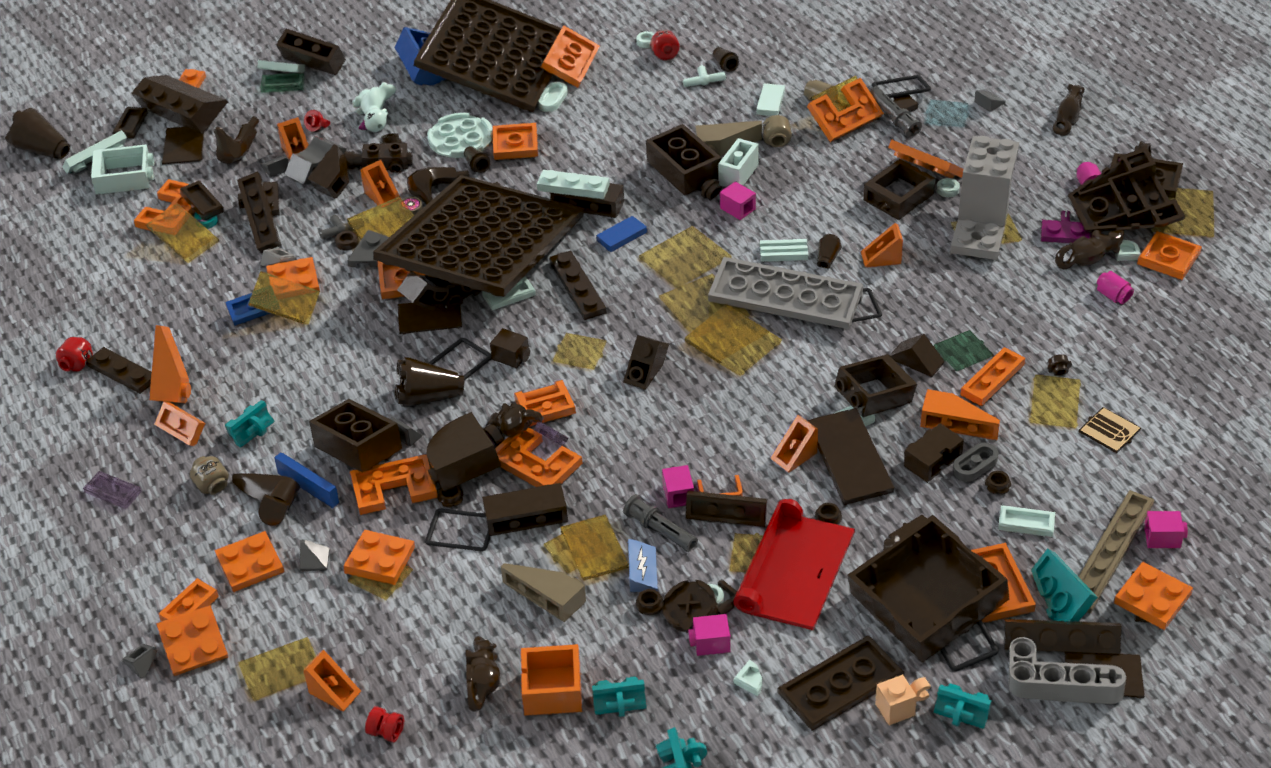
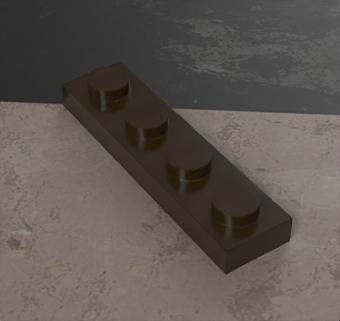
[237,171,281,253]
[549,250,607,320]
[1004,619,1122,654]

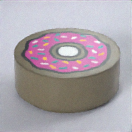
[399,197,422,217]

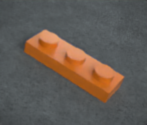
[960,347,1025,407]

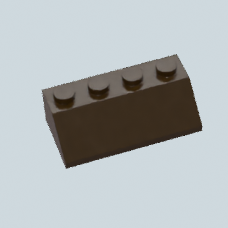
[131,75,228,135]

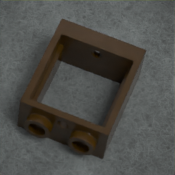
[863,159,935,220]
[834,354,917,417]

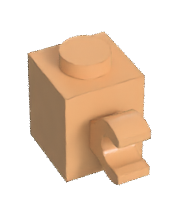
[875,675,930,726]

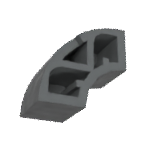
[285,136,346,185]

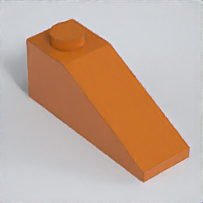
[149,325,191,403]
[920,389,1000,440]

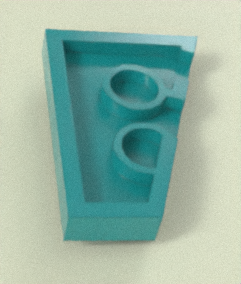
[1031,548,1098,622]

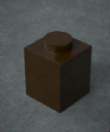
[490,328,530,369]

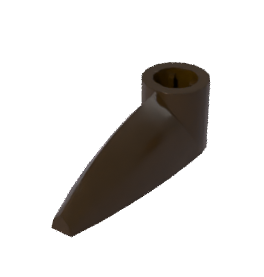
[232,473,300,510]

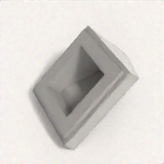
[260,248,296,266]

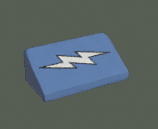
[628,539,658,592]

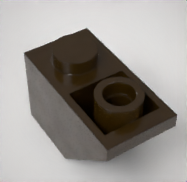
[307,144,349,199]
[623,335,669,390]

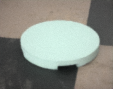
[427,113,493,158]

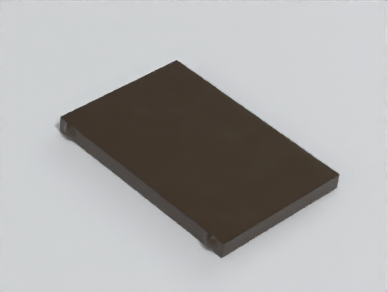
[162,126,205,165]
[398,302,462,335]
[1064,652,1145,699]

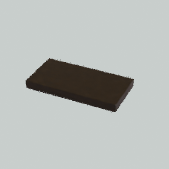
[808,408,894,505]
[777,635,904,731]

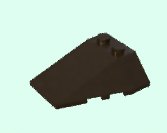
[1068,147,1185,233]

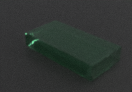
[260,73,305,93]

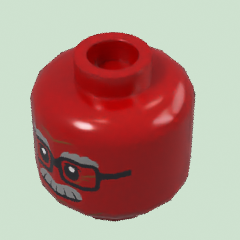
[650,30,680,60]
[55,337,93,372]

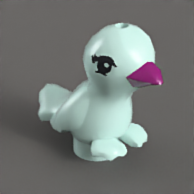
[352,82,396,132]

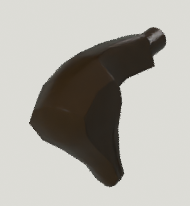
[214,116,259,164]
[407,167,469,205]

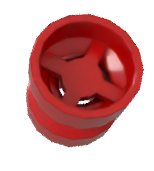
[365,706,405,743]

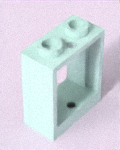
[91,144,154,194]

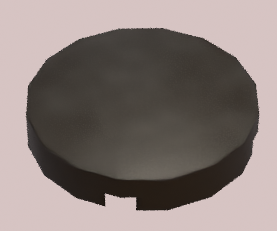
[662,580,718,633]

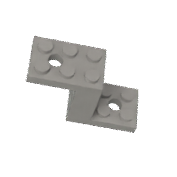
[950,136,1019,260]

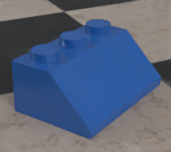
[394,27,445,86]

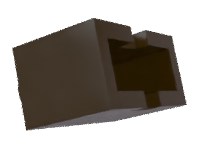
[904,423,964,483]

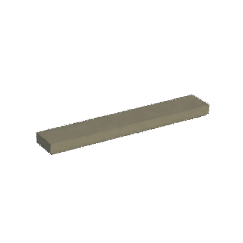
[1078,490,1155,614]

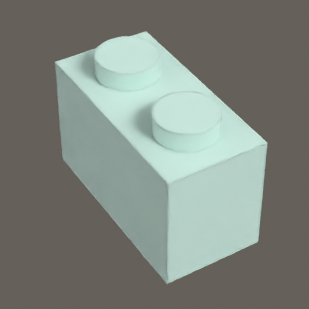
[718,138,758,187]

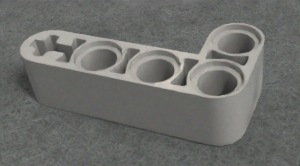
[1009,637,1126,704]

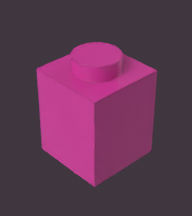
[720,181,756,220]
[662,465,694,508]
[1144,511,1188,548]
[688,614,731,656]

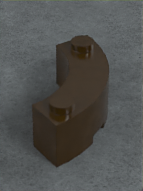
[397,271,481,310]

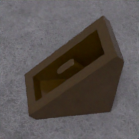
[889,334,944,377]

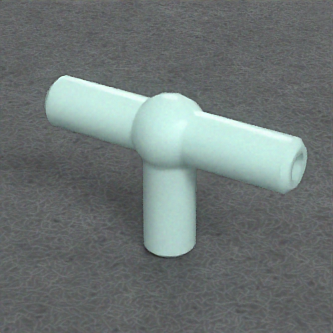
[683,66,726,87]

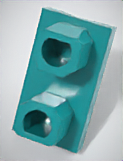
[225,400,275,448]
[592,676,647,717]
[933,683,992,729]
[656,727,708,768]

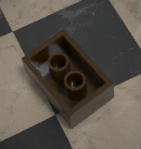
[646,124,722,196]
[309,399,402,473]

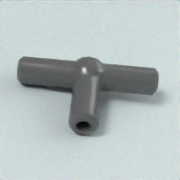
[319,215,365,239]

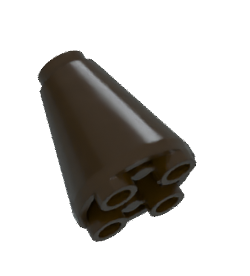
[5,108,71,159]
[395,357,464,407]

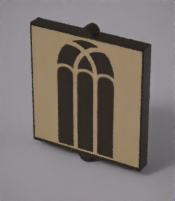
[1079,407,1141,453]

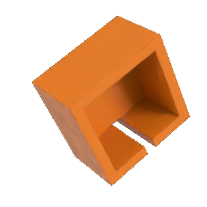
[521,644,582,716]

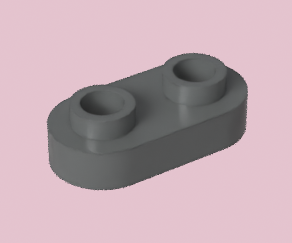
[953,443,998,482]

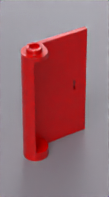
[733,499,855,630]

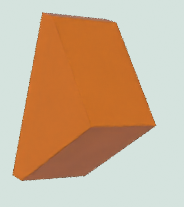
[277,117,308,161]
[360,160,402,209]
[861,223,903,268]
[770,415,818,473]
[303,650,361,711]

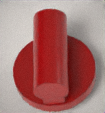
[304,110,330,132]

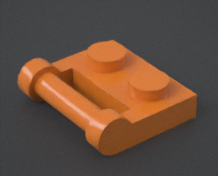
[514,380,576,427]

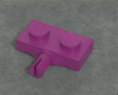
[1041,210,1090,244]

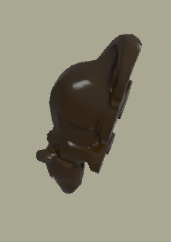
[1053,84,1085,136]
[1055,230,1124,270]
[486,403,544,437]
[465,636,501,712]

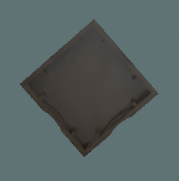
[847,515,1009,662]

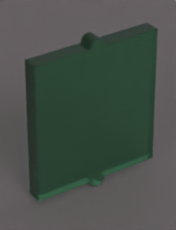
[934,330,993,372]

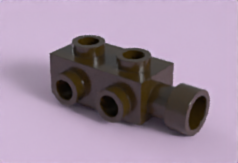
[344,143,413,173]

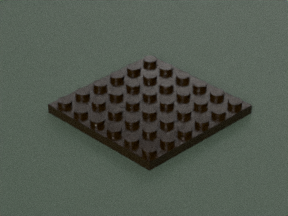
[413,0,562,113]

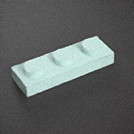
[63,130,127,174]
[537,170,610,199]

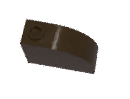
[427,412,501,492]

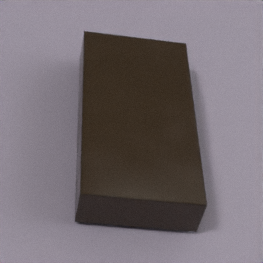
[112,107,148,139]
[180,180,224,221]

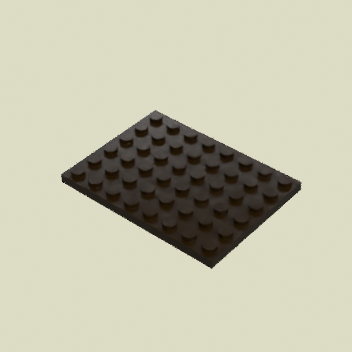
[373,175,584,297]

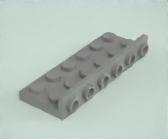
[708,257,863,329]

